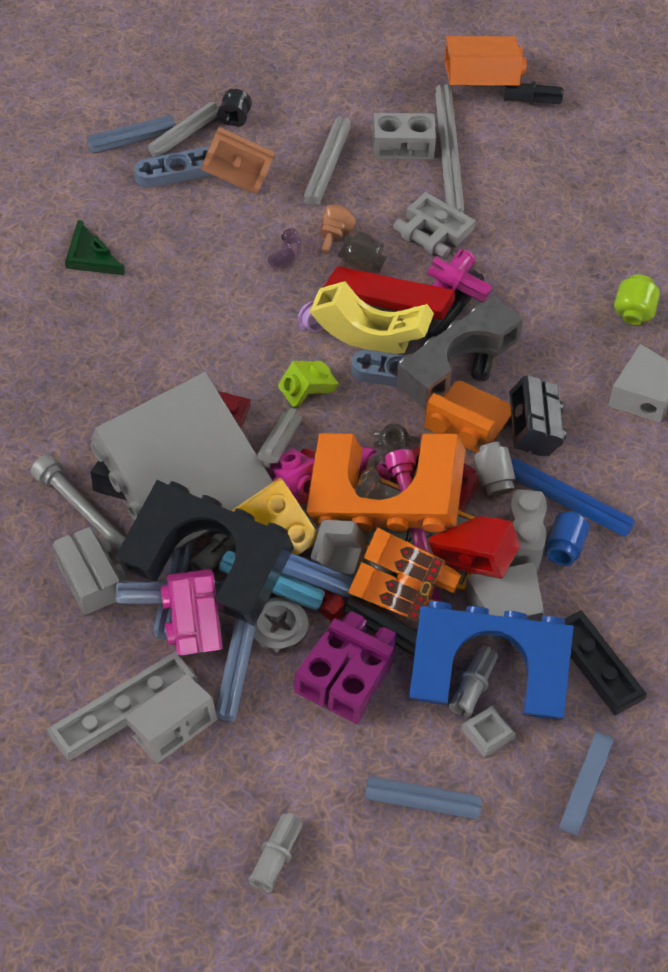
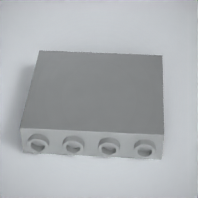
[90,372,273,553]

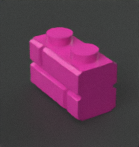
[160,569,223,655]

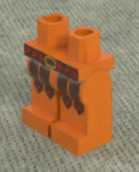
[348,527,462,622]

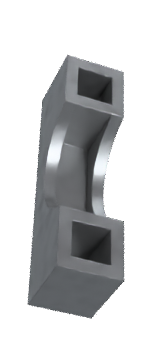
[397,296,523,409]

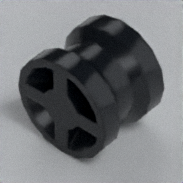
[217,89,252,127]

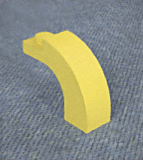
[309,281,434,354]

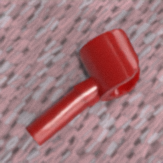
[310,584,345,622]

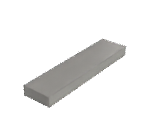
[47,651,198,762]

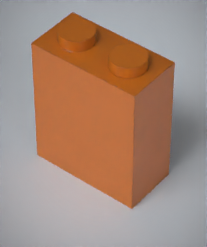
[444,36,527,85]

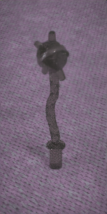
[355,423,420,498]

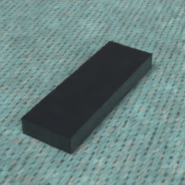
[565,610,647,715]

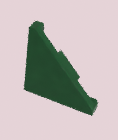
[65,220,125,275]

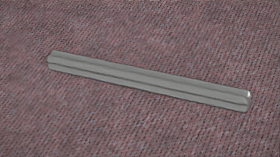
[435,84,464,213]

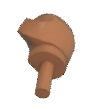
[320,204,357,254]

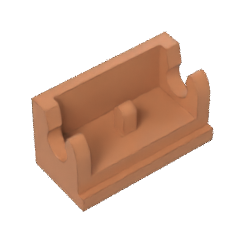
[201,127,275,193]

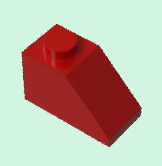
[428,516,520,579]

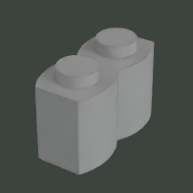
[508,489,547,572]

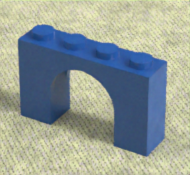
[409,601,574,720]

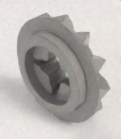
[253,598,308,653]

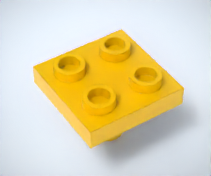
[231,477,318,555]

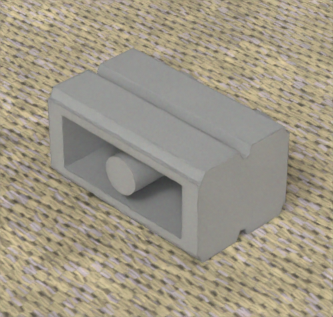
[52,527,127,615]

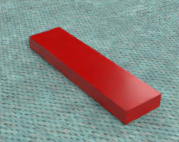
[323,266,456,320]

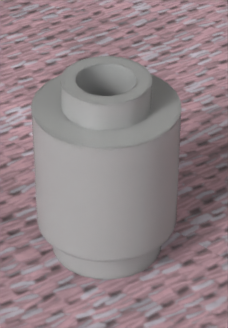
[474,442,516,496]

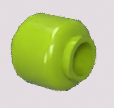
[614,274,660,325]

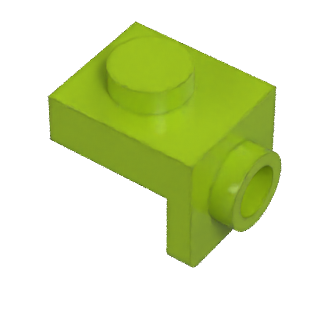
[278,361,339,407]

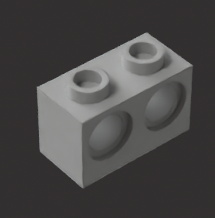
[373,113,436,159]

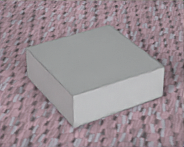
[461,706,516,758]

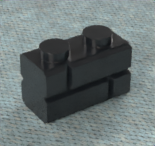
[509,375,566,456]

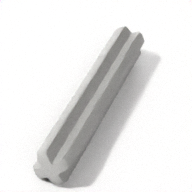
[304,116,351,206]

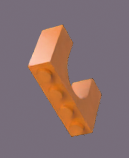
[306,433,466,533]

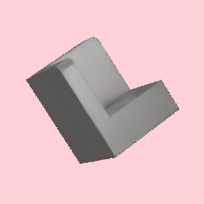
[311,520,368,577]

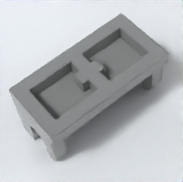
[125,674,218,764]

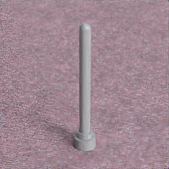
[30,454,125,551]

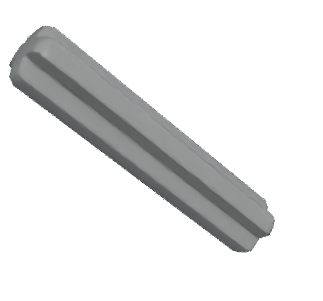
[147,102,219,157]
[258,408,302,467]

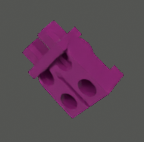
[294,611,397,725]

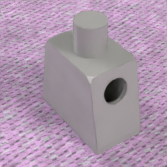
[608,344,668,422]
[464,562,544,652]

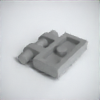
[393,192,476,259]

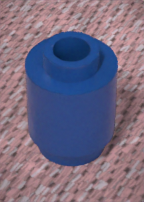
[546,511,590,566]

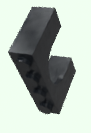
[115,480,294,626]

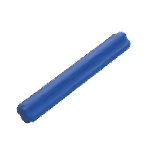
[511,458,635,536]

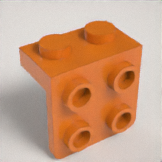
[424,381,511,453]

